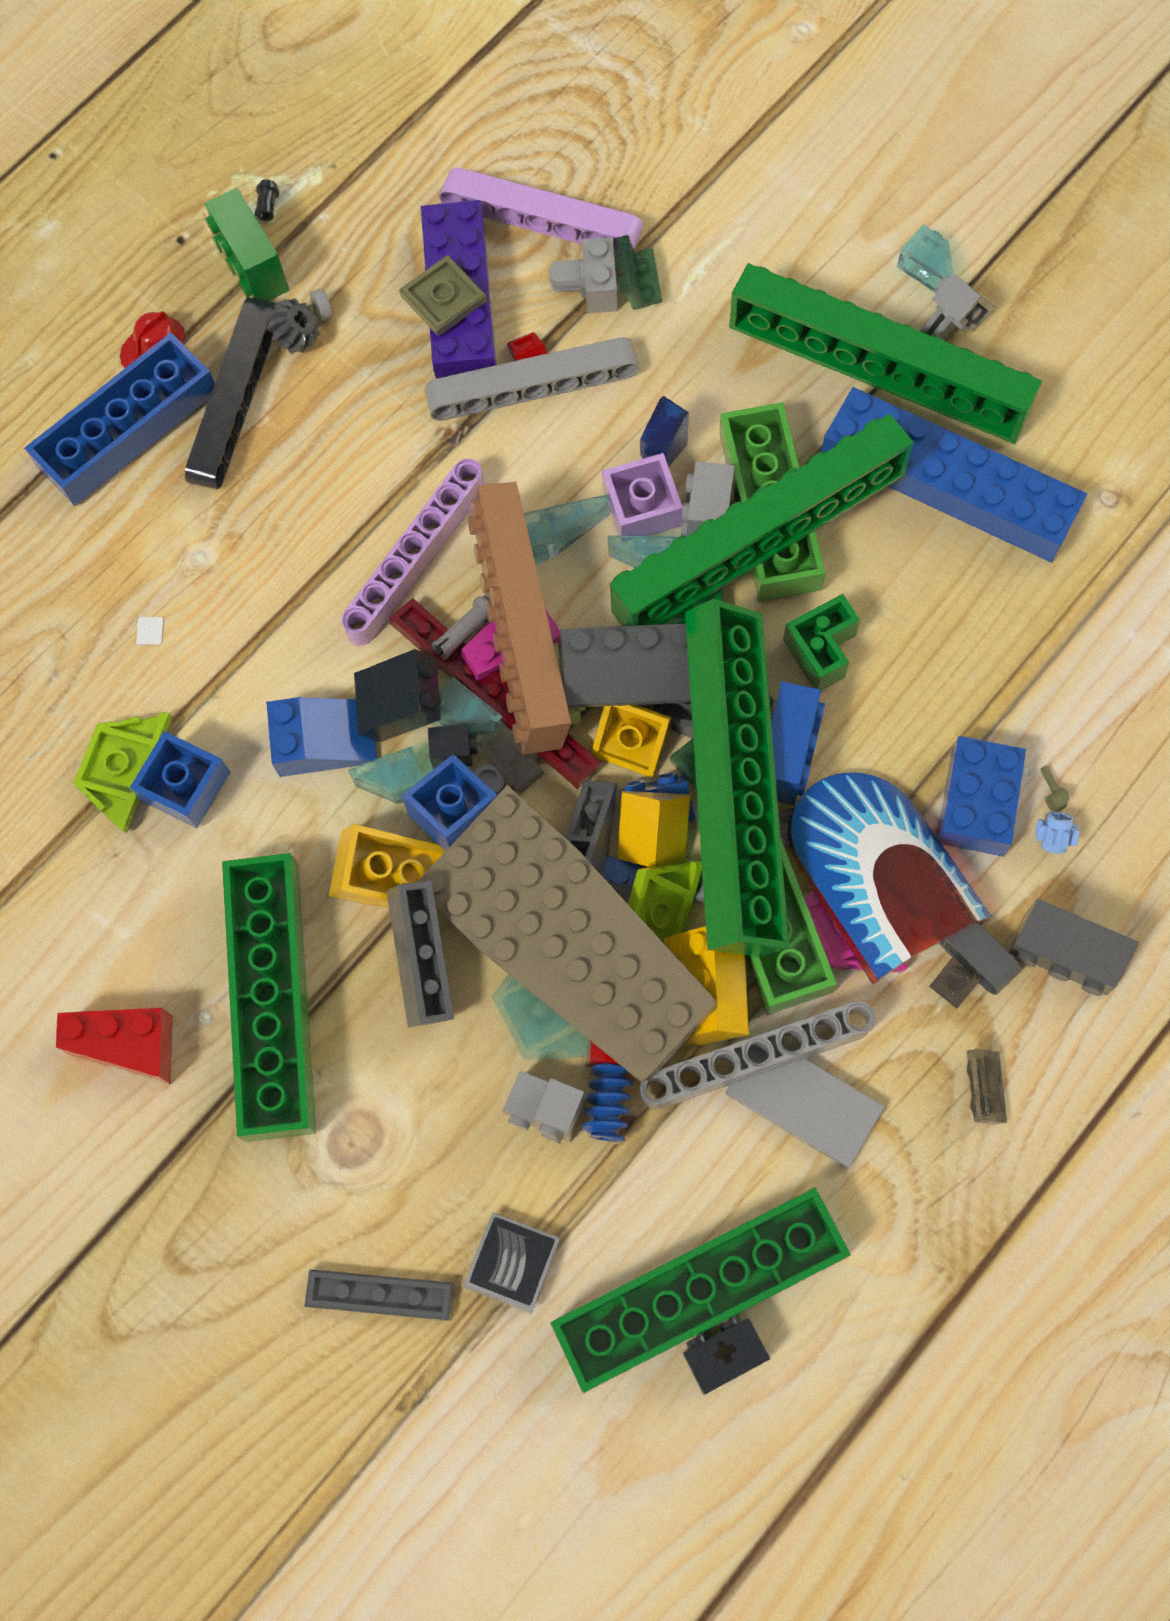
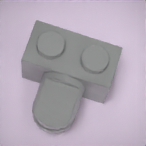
[549,237,618,313]
[920,273,994,340]

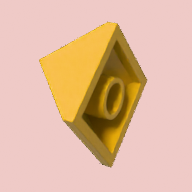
[591,705,671,778]
[617,791,690,867]

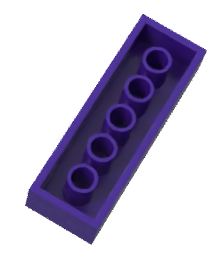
[420,200,497,379]

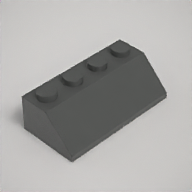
[558,624,691,708]

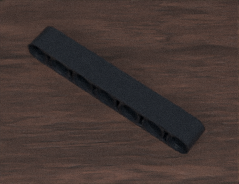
[185,297,278,490]

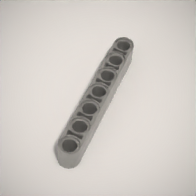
[424,337,640,421]
[640,1001,876,1110]

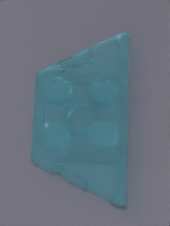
[492,974,589,1060]

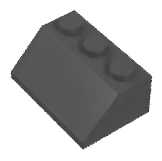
[1008,899,1139,996]

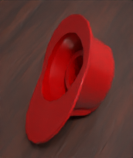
[120,311,186,368]

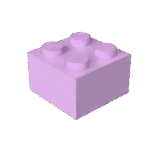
[602,453,683,543]

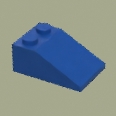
[266,697,378,777]

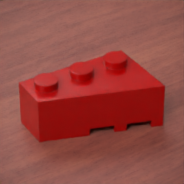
[56,1007,173,1084]

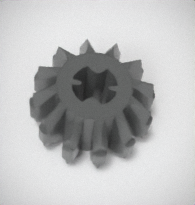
[266,298,320,354]

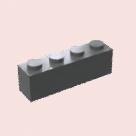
[386,880,454,1028]

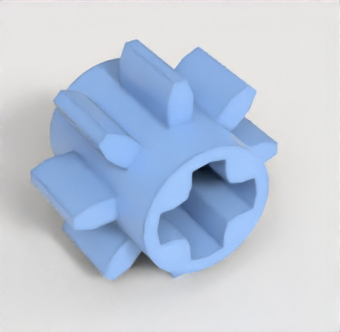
[1035,812,1080,854]

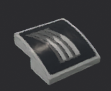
[464,1212,560,1314]

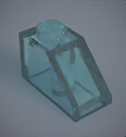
[897,224,954,292]
[431,677,505,735]
[348,747,423,804]

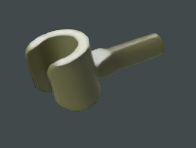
[1040,766,1069,812]

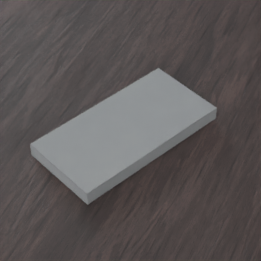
[725,1032,885,1169]

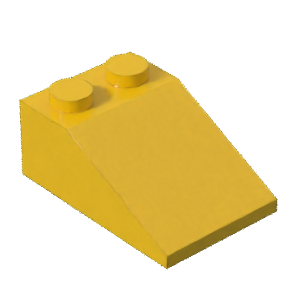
[329,824,445,913]

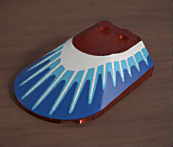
[789,772,992,984]

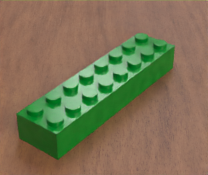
[222,853,317,1142]
[550,1187,851,1393]

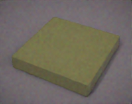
[399,255,487,337]

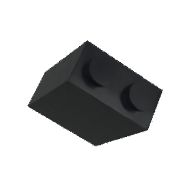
[354,649,441,742]

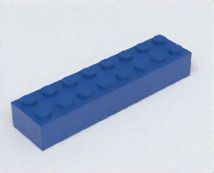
[821,387,1088,563]

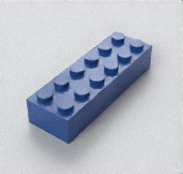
[24,333,215,507]

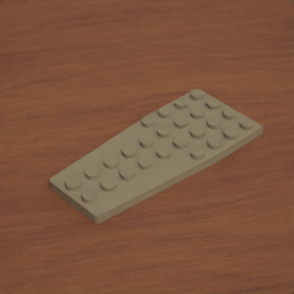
[417,785,717,1082]

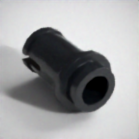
[254,179,280,221]

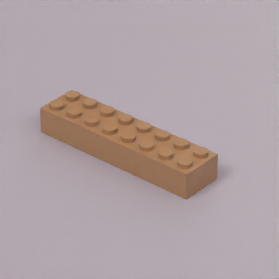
[468,481,571,755]

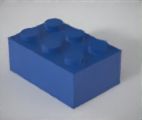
[771,681,825,806]
[937,736,1026,857]

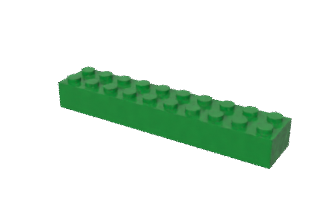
[729,263,1042,444]
[610,414,914,626]
[685,599,789,957]

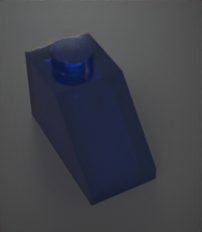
[640,396,689,467]

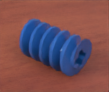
[582,1064,634,1142]

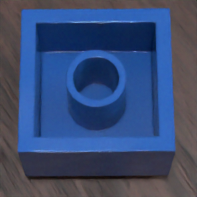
[130,731,230,828]
[402,754,497,851]

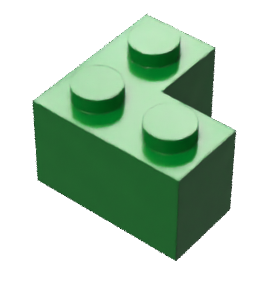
[783,594,860,690]

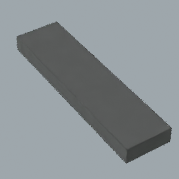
[304,1269,454,1321]

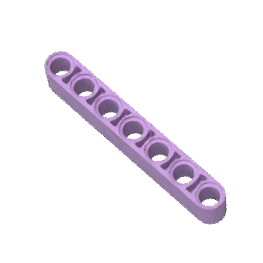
[439,167,644,256]
[342,459,484,646]

